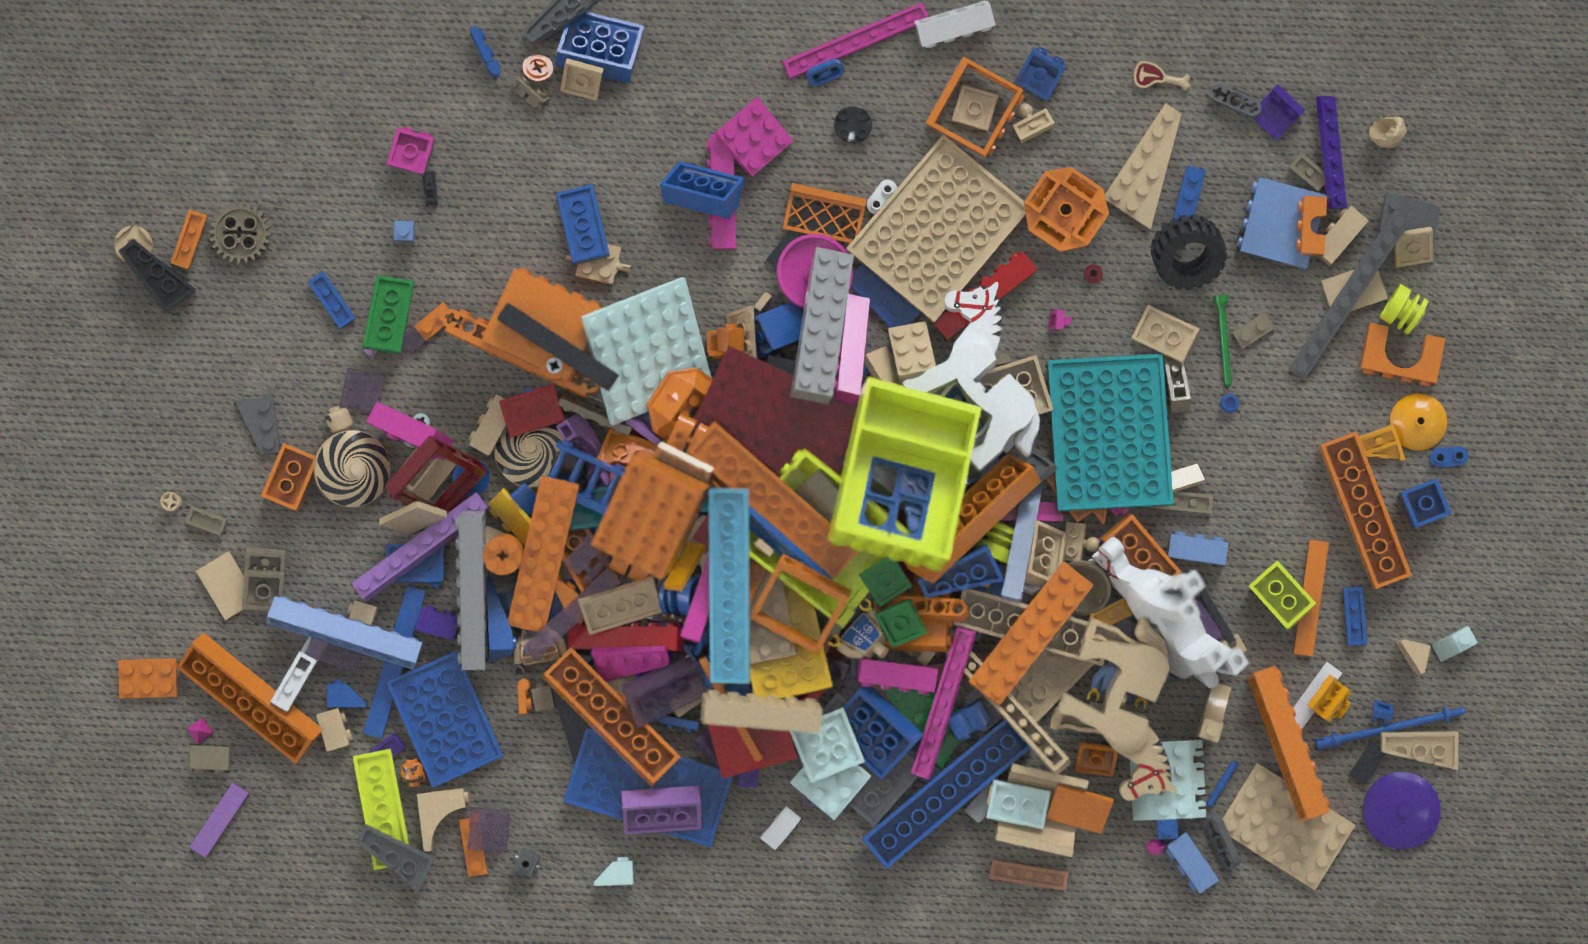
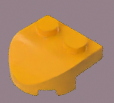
[1307,674,1351,722]

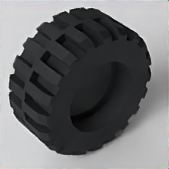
[1151,214,1227,290]

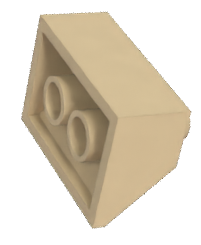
[403,448,457,501]
[1024,520,1066,585]

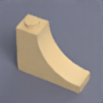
[1195,683,1231,743]
[417,788,470,852]

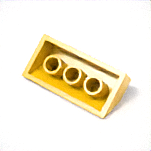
[488,488,531,546]

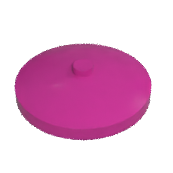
[776,234,853,309]

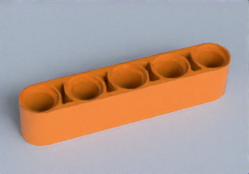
[873,596,969,622]

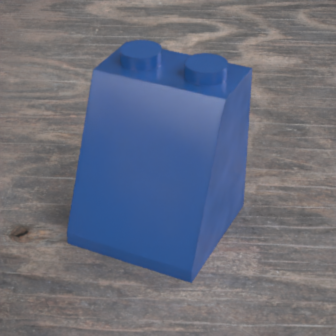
[754,302,803,360]

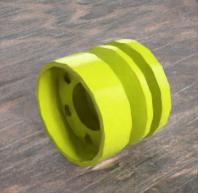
[1380,284,1429,335]
[974,522,1014,565]

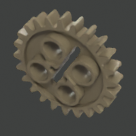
[209,202,272,265]

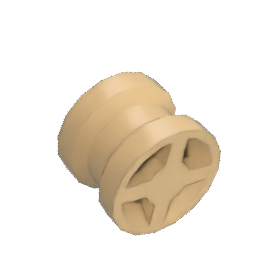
[160,492,182,512]

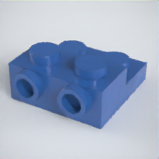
[1014,47,1067,101]

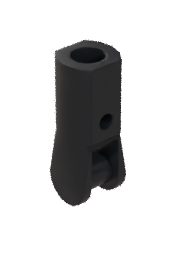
[422,171,438,207]

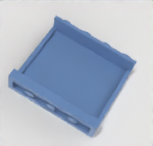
[1236,177,1326,271]

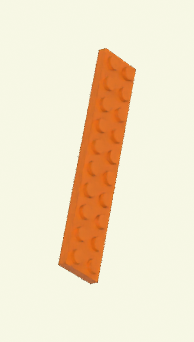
[688,421,859,579]

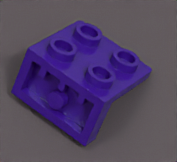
[1251,84,1305,140]

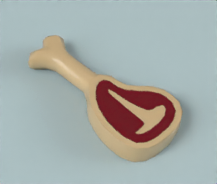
[1133,61,1190,91]

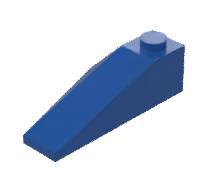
[486,577,516,662]

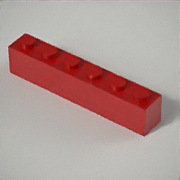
[933,252,1037,342]
[568,622,684,651]

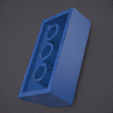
[660,161,745,219]

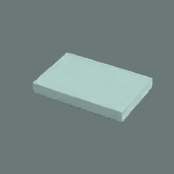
[986,780,1051,829]

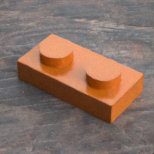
[414,302,454,342]

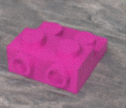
[387,127,435,175]

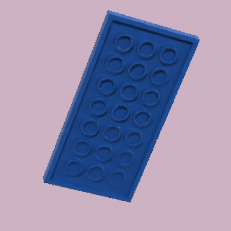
[563,728,733,847]

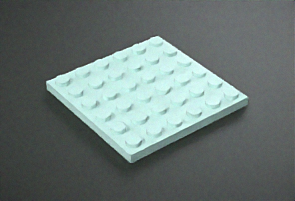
[581,277,711,425]

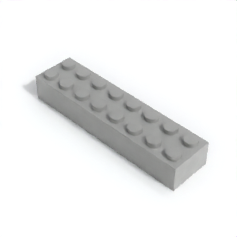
[790,247,854,404]
[455,511,488,670]

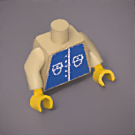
[827,599,888,659]

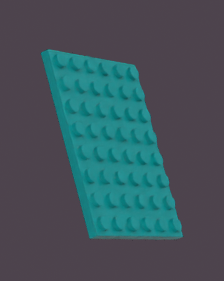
[1047,354,1174,512]

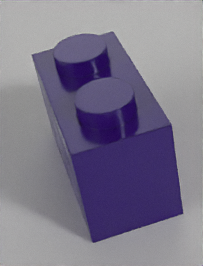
[414,605,457,640]

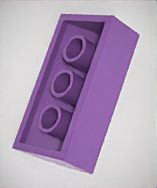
[622,786,701,835]

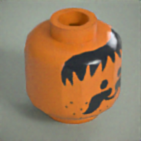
[400,759,427,787]

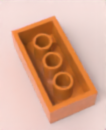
[1099,513,1182,576]

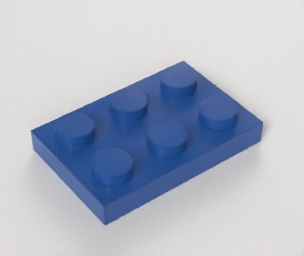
[386,544,444,583]

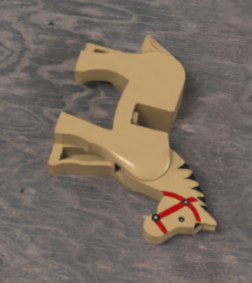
[1049,617,1177,801]

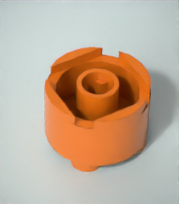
[483,534,524,575]

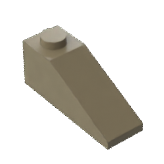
[1163,355,1191,414]

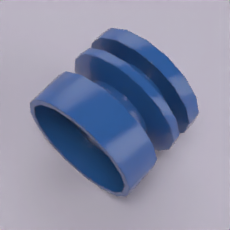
[659,575,700,616]

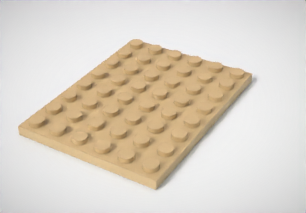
[846,134,1025,323]

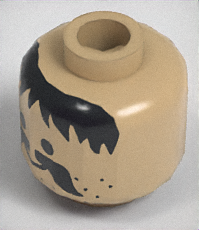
[325,405,353,433]

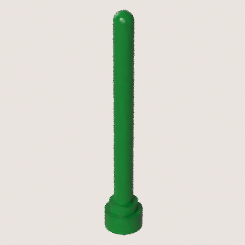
[1213,295,1231,387]

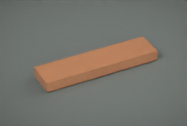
[989,860,1069,891]

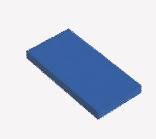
[556,184,610,265]
[851,264,921,328]

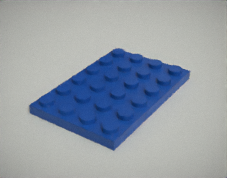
[386,651,503,788]

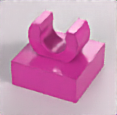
[1049,310,1072,331]

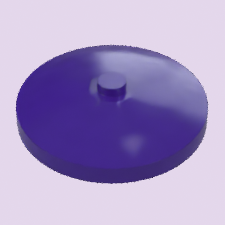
[1363,772,1441,849]

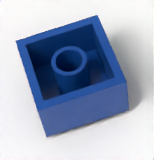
[1398,478,1452,529]

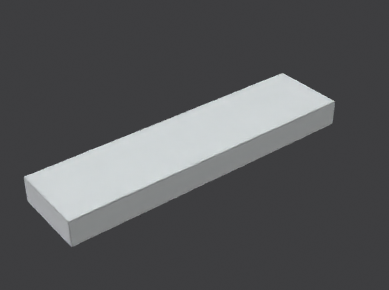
[1294,662,1342,729]

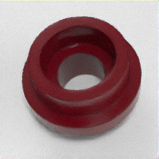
[1084,264,1103,284]

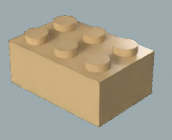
[888,321,936,386]

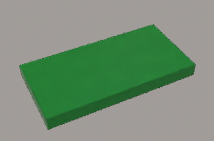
[362,275,414,355]

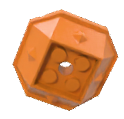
[1024,167,1109,252]
[646,367,713,441]

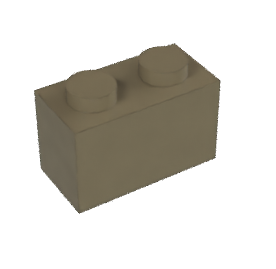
[189,745,232,774]

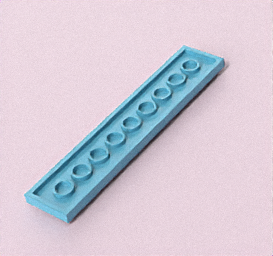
[709,488,750,684]

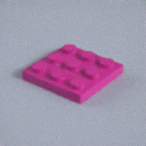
[715,96,793,177]

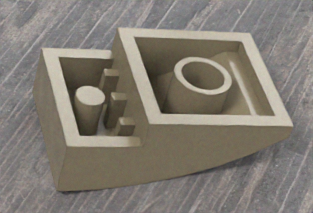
[242,548,285,611]

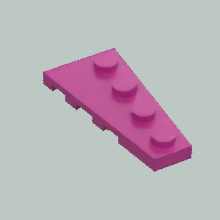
[591,646,670,682]

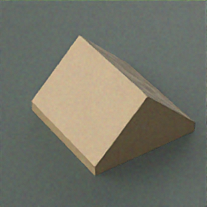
[1395,639,1431,675]

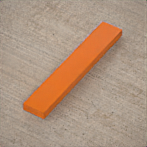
[1293,540,1329,657]
[699,657,763,762]

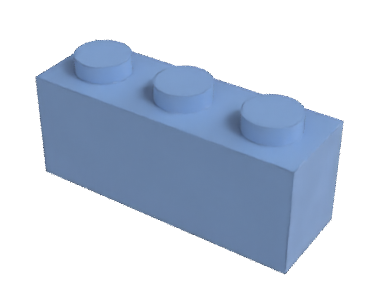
[1167,531,1228,566]
[1165,832,1219,893]

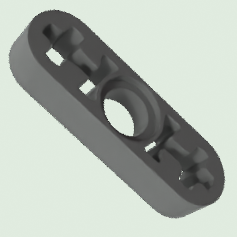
[1210,84,1262,119]
[1205,815,1240,870]

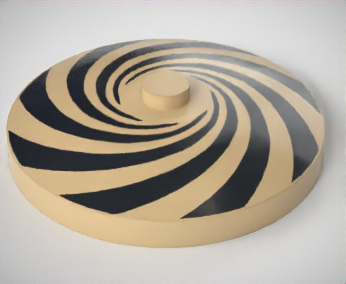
[494,423,564,489]
[314,430,390,507]

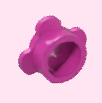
[1145,839,1166,855]

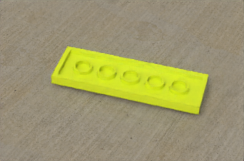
[353,749,409,870]

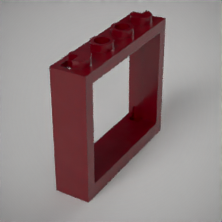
[385,436,487,513]

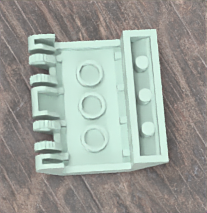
[1130,740,1207,820]

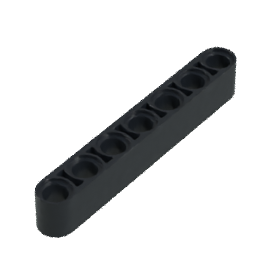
[496,302,619,391]

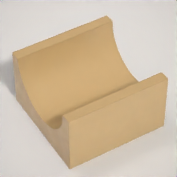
[994,764,1089,857]

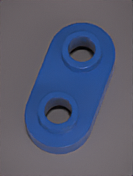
[806,59,844,86]
[1429,446,1468,468]

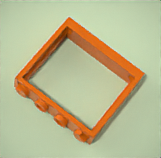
[926,56,1025,158]
[750,554,852,654]

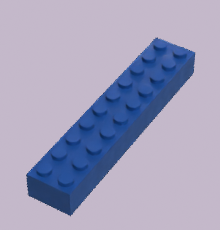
[861,719,1030,869]

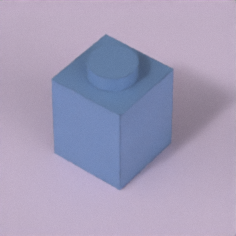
[394,221,416,243]

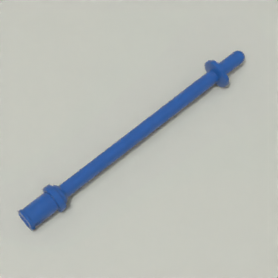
[1315,707,1466,751]

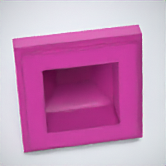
[187,718,214,744]

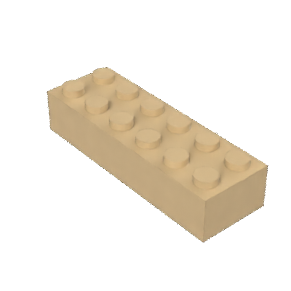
[701,690,823,733]

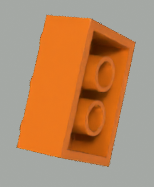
[261,443,316,512]

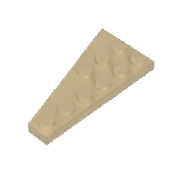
[1105,103,1181,230]

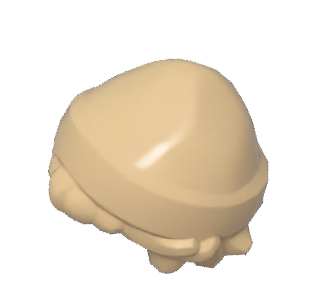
[1369,116,1407,148]

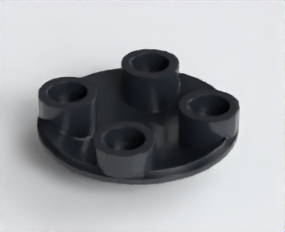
[834,106,872,144]

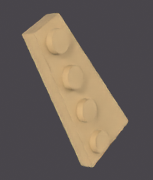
[725,306,757,358]
[1381,731,1458,770]

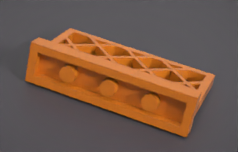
[783,183,867,243]

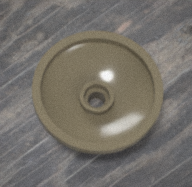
[1068,560,1111,616]

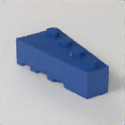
[917,544,1004,598]

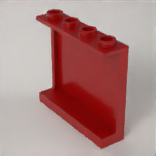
[708,724,798,778]

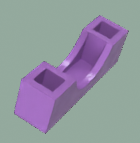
[556,414,610,488]

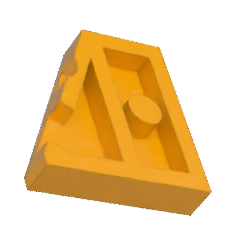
[1359,424,1406,460]

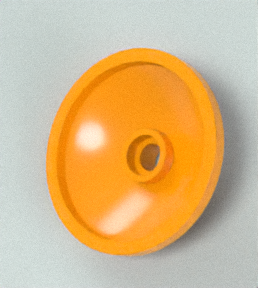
[1389,393,1447,451]

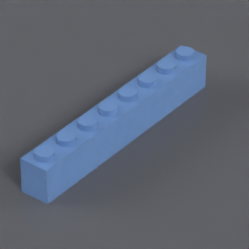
[267,596,422,670]

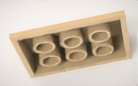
[976,355,1054,426]

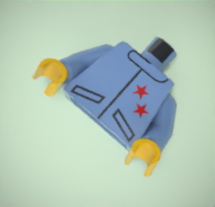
[1087,661,1146,710]

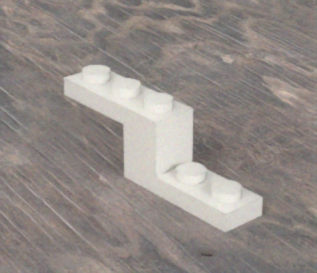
[271,637,328,712]

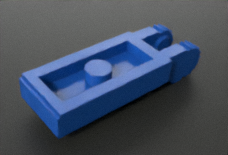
[470,26,501,77]

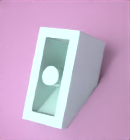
[1431,626,1478,662]
[594,857,634,886]

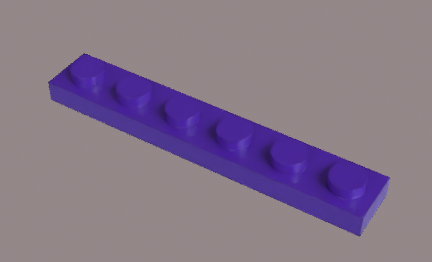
[1316,95,1347,210]

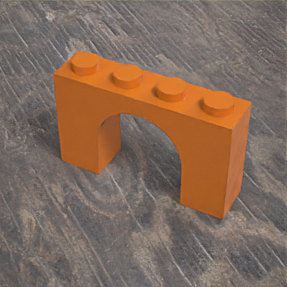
[1359,323,1446,387]

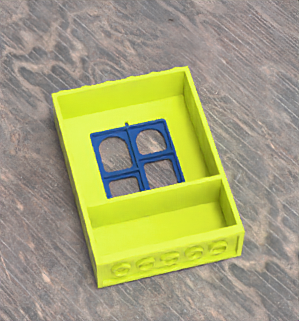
[827,377,981,571]

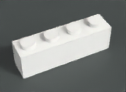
[914,0,996,48]

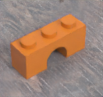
[1296,196,1327,256]

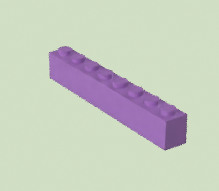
[351,492,490,603]

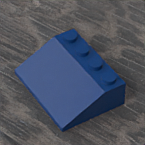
[556,12,644,83]
[844,686,923,780]

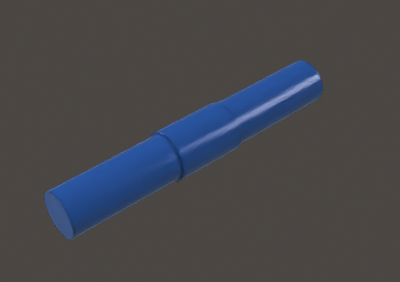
[1206,761,1238,807]

